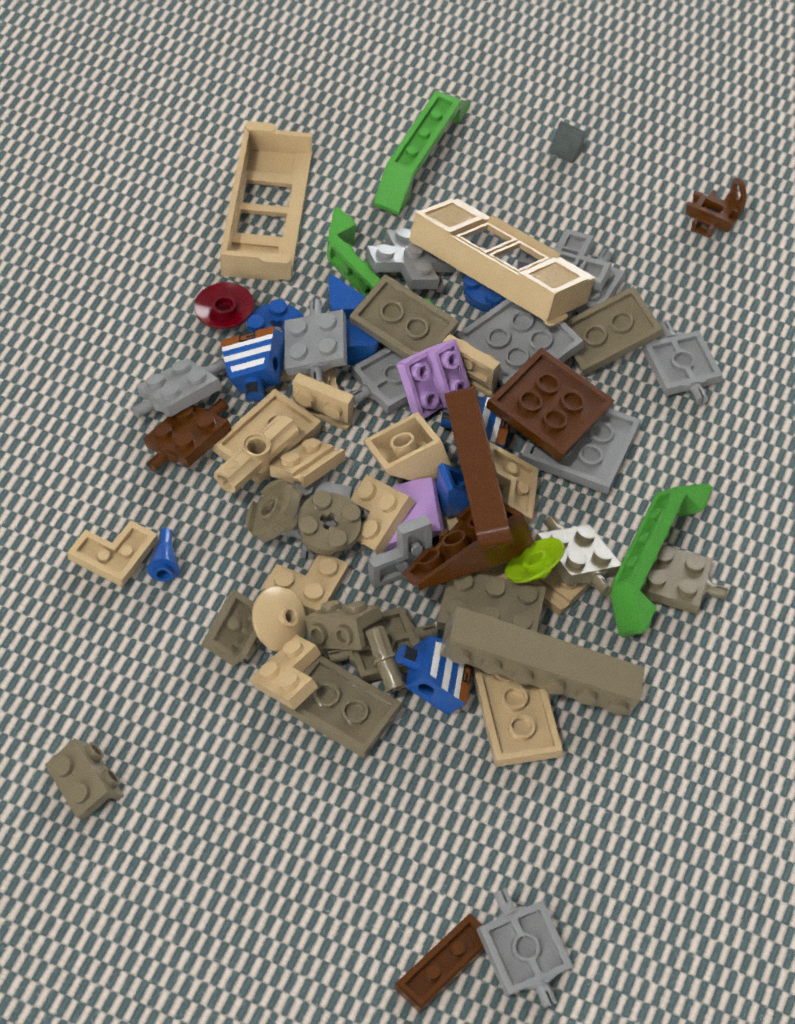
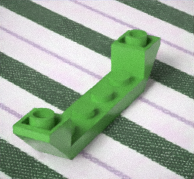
[373,91,471,216]
[327,207,443,311]
[610,484,713,638]

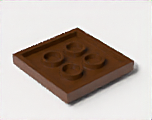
[486,348,615,461]

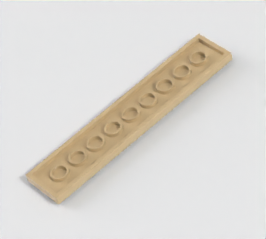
[439,502,563,767]

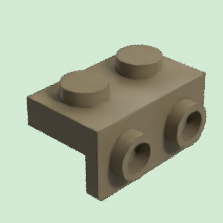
[201,589,258,666]
[305,600,382,650]
[45,738,124,820]

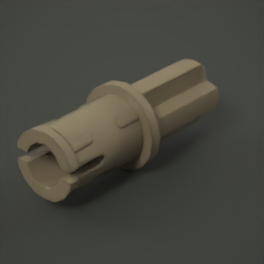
[366,626,406,694]

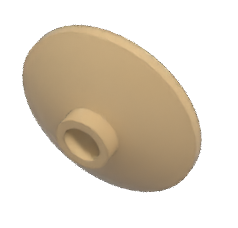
[252,586,307,652]

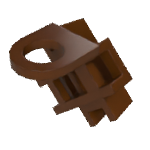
[686,177,747,238]

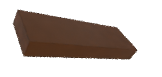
[394,913,485,1013]

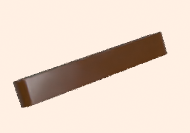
[444,385,514,552]

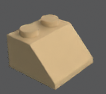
[363,412,451,481]

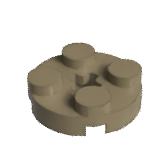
[245,479,302,543]
[296,490,361,556]

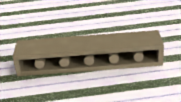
[439,606,645,716]

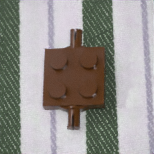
[143,398,232,473]

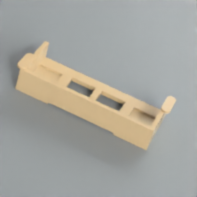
[220,121,312,281]
[409,199,595,326]

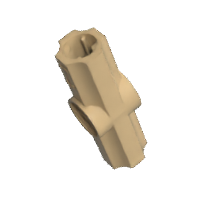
[214,414,299,493]

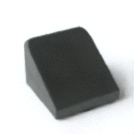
[550,121,586,163]

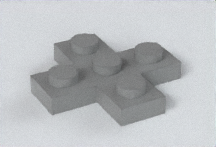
[365,228,456,289]
[518,229,611,291]

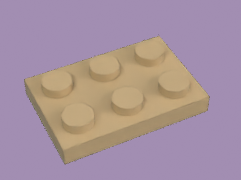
[212,389,321,485]

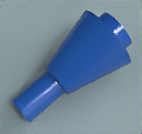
[147,528,180,582]

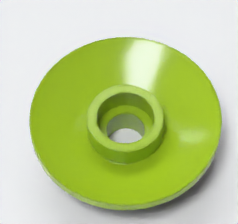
[505,538,565,583]

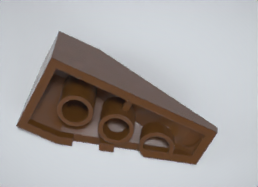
[402,502,535,590]

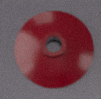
[194,282,254,329]

